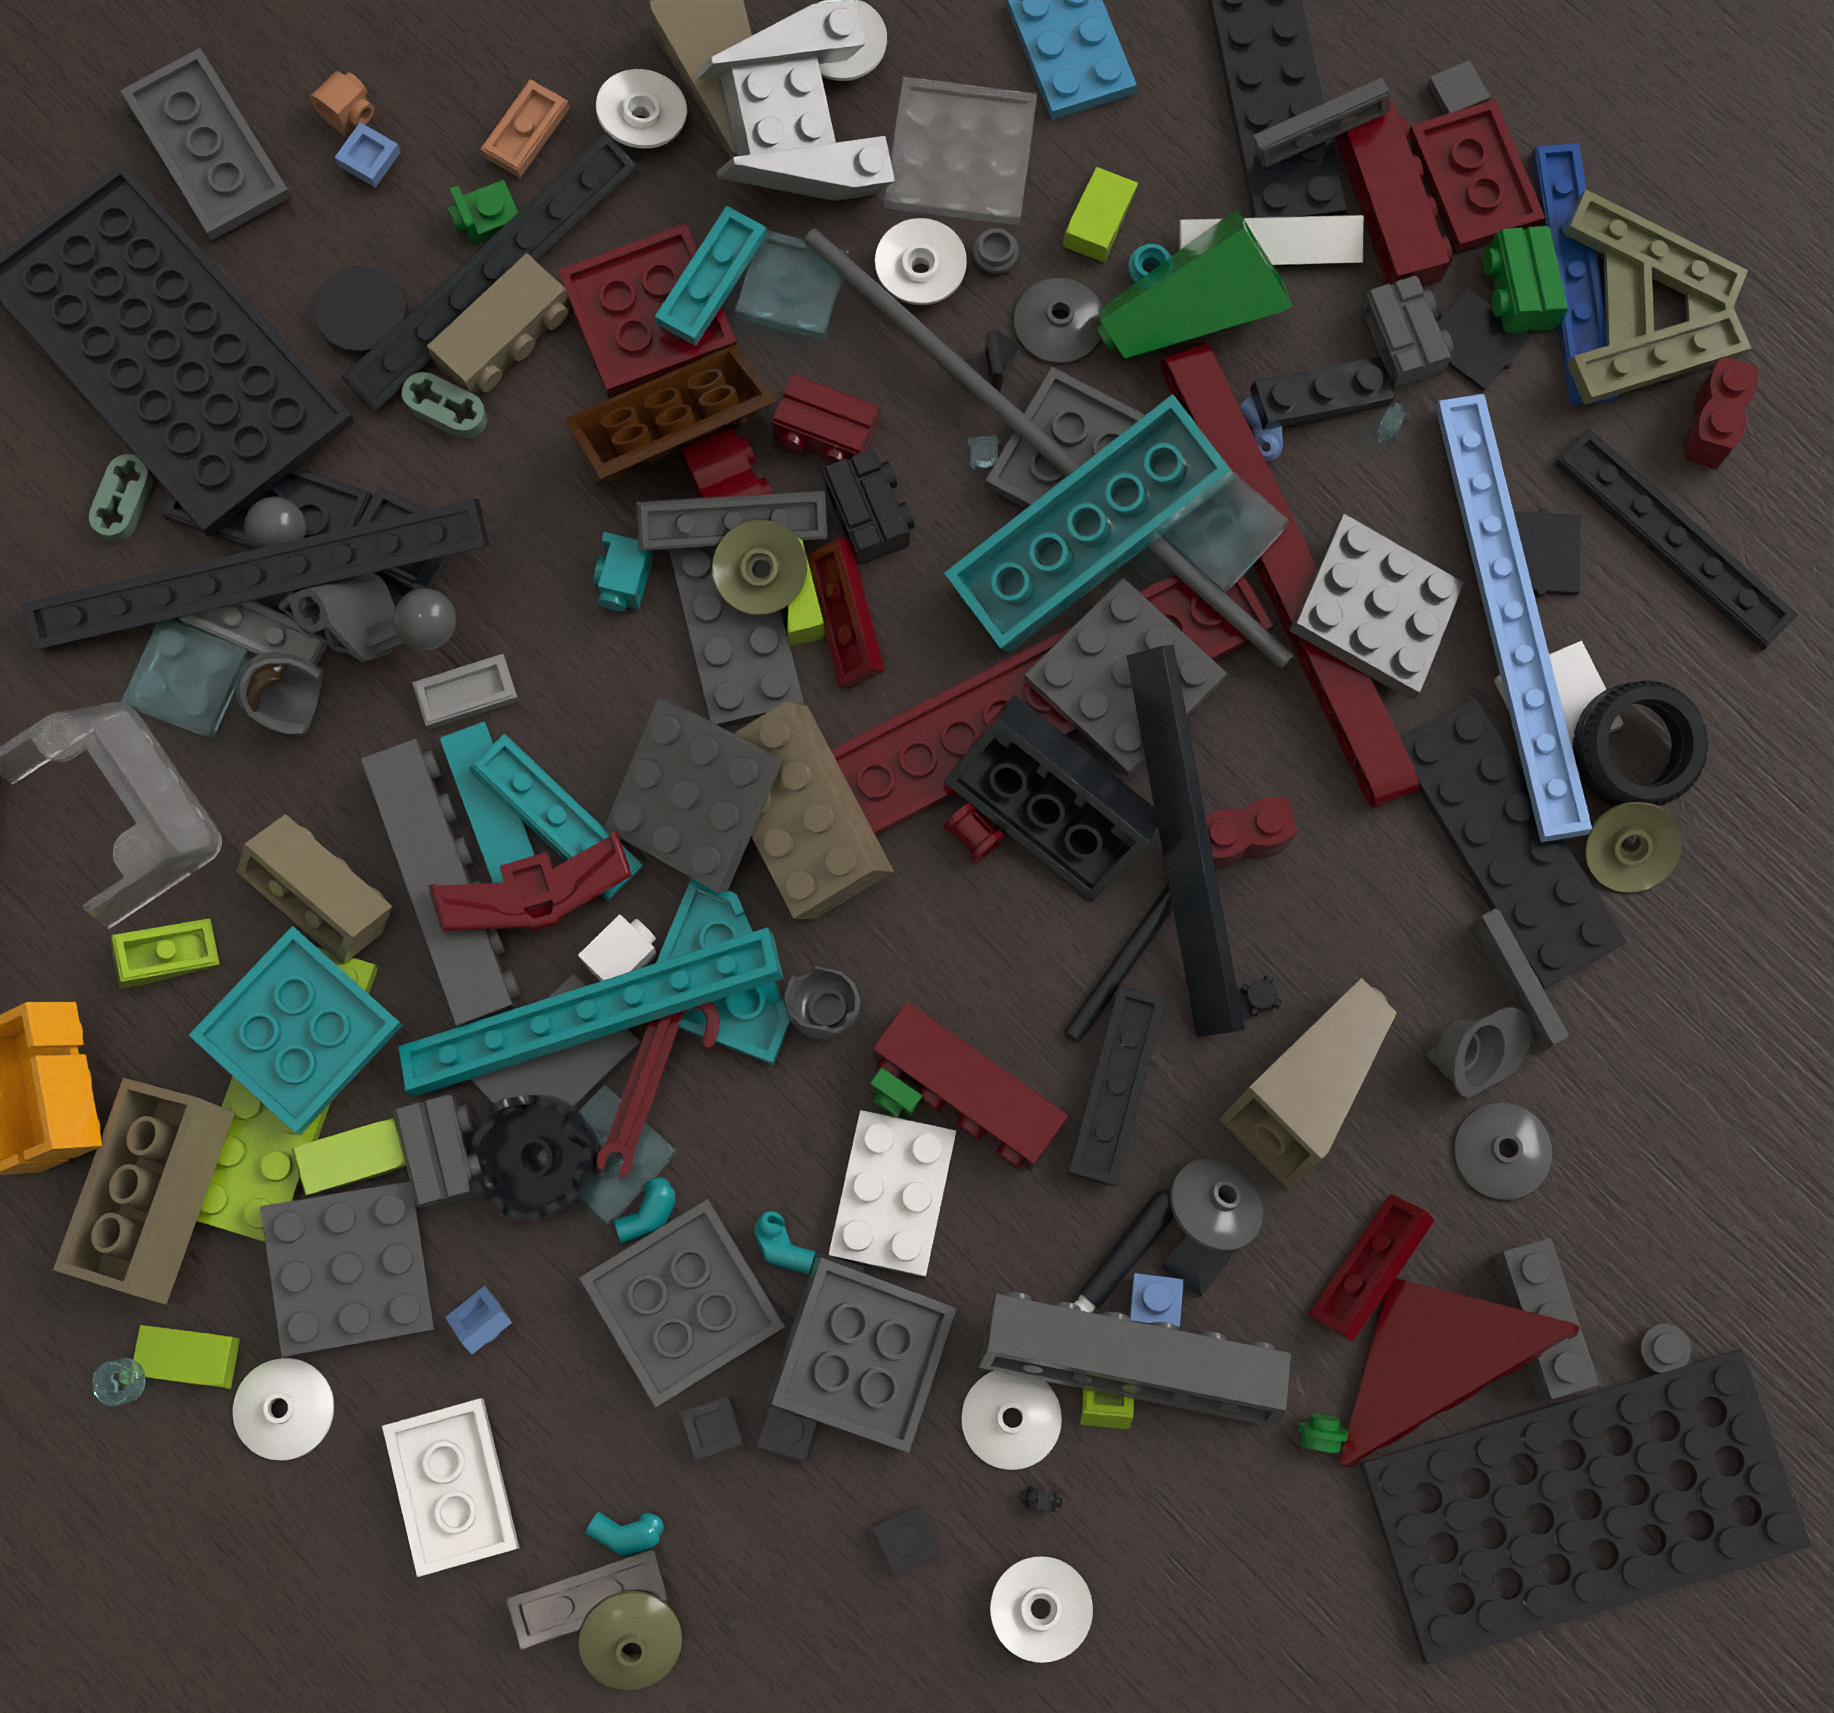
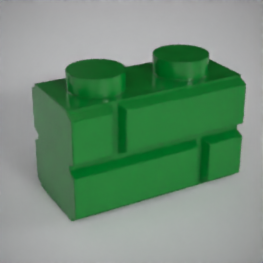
[1483,226,1568,333]

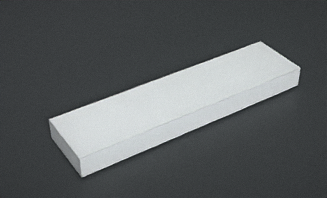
[1179,215,1364,265]

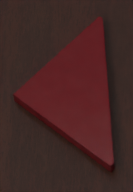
[1339,1278,1580,1468]

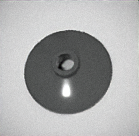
[1014,278,1102,365]
[1454,1102,1552,1201]
[1170,1158,1263,1252]

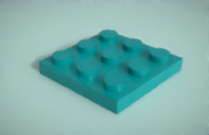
[189,926,403,1136]

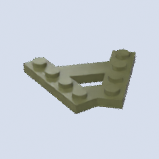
[1563,189,1752,405]

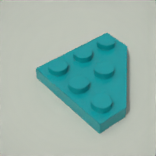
[656,878,791,1066]

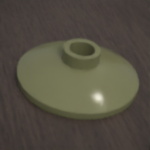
[712,520,807,615]
[1585,802,1682,893]
[579,1591,682,1690]

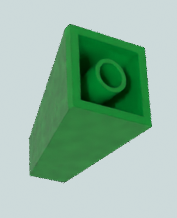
[1096,209,1293,359]

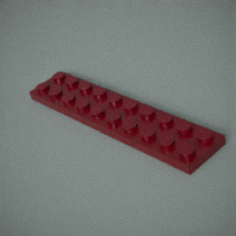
[831,547,1274,836]

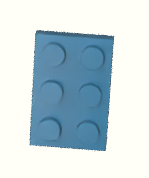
[1006,0,1137,120]

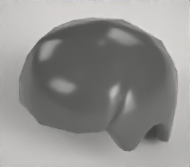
[783,966,861,1040]

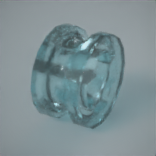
[92,1357,146,1407]

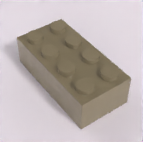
[734,701,894,920]
[53,1078,235,1305]

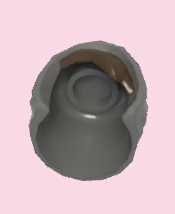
[235,651,324,736]

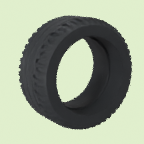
[1573,680,1709,806]

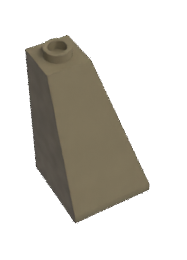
[649,0,752,159]
[1219,978,1397,1190]

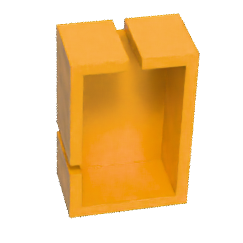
[0,1002,103,1175]

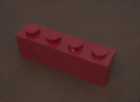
[1335,100,1452,287]
[873,1001,1069,1170]

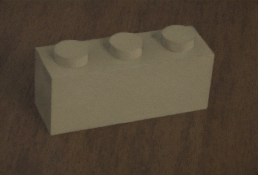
[427,253,571,396]
[237,814,392,964]

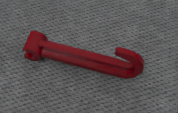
[597,1002,720,1182]

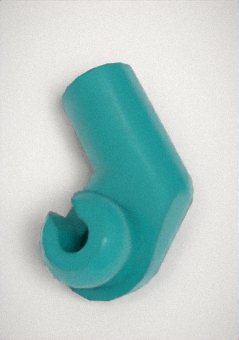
[614,1177,676,1244]
[754,1211,816,1276]
[585,1512,664,1557]

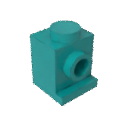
[593,532,653,611]

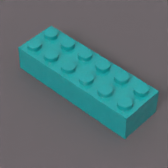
[944,394,1235,653]

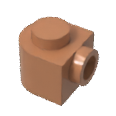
[309,71,374,138]

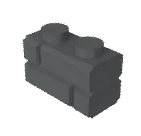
[1360,276,1454,390]
[393,1095,481,1211]

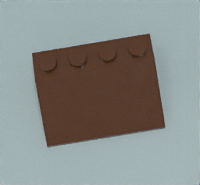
[565,344,777,484]

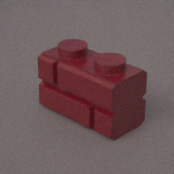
[772,374,880,465]

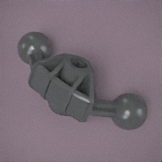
[244,497,457,662]

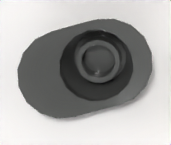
[1427,1007,1532,1098]

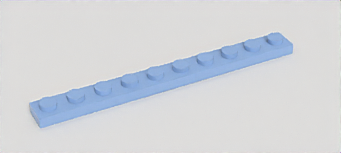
[1436,394,1592,842]

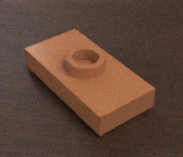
[480,79,570,178]

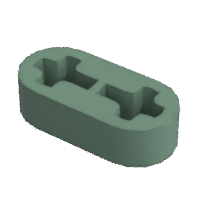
[402,372,487,439]
[88,454,154,543]

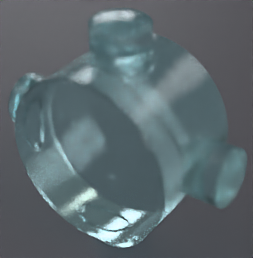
[1377,403,1406,442]
[966,435,1000,469]

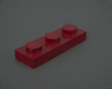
[807,538,885,688]
[1308,1194,1435,1342]

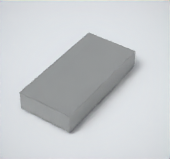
[412,654,519,730]

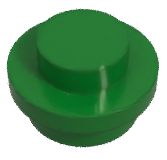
[1297,1413,1349,1453]

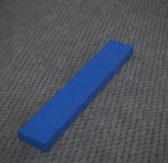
[1531,143,1619,405]

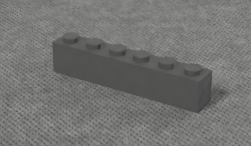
[361,738,521,1027]
[978,1292,1291,1426]

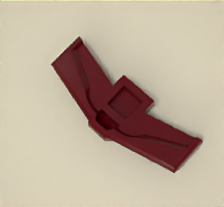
[429,831,632,932]

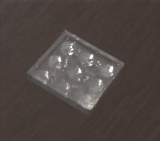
[885,77,1037,225]

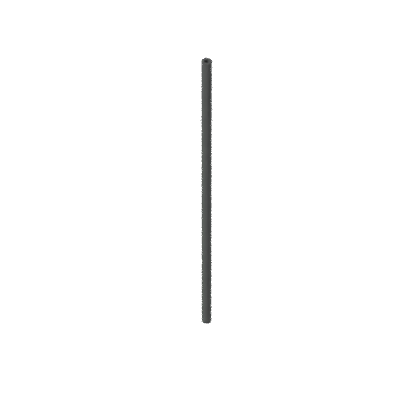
[804,228,1294,669]

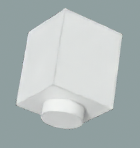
[578,914,658,981]

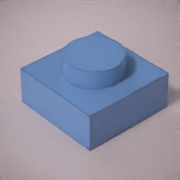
[334,122,401,188]
[1129,1273,1184,1330]
[445,1286,512,1354]

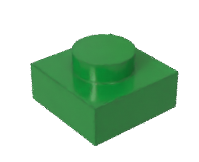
[870,1068,922,1118]

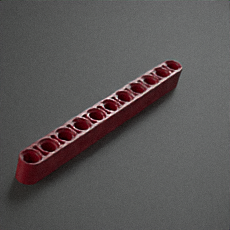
[1160,342,1419,809]

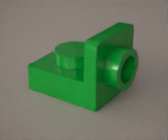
[447,180,518,246]

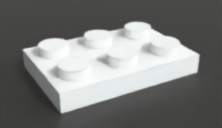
[829,1110,956,1278]
[382,1398,519,1577]

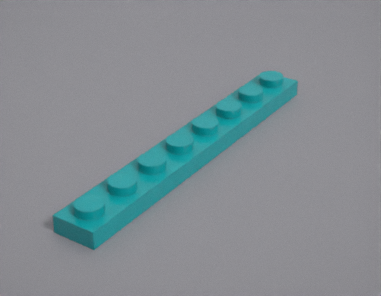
[398,927,784,1097]

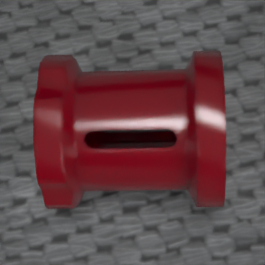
[943,802,1006,864]

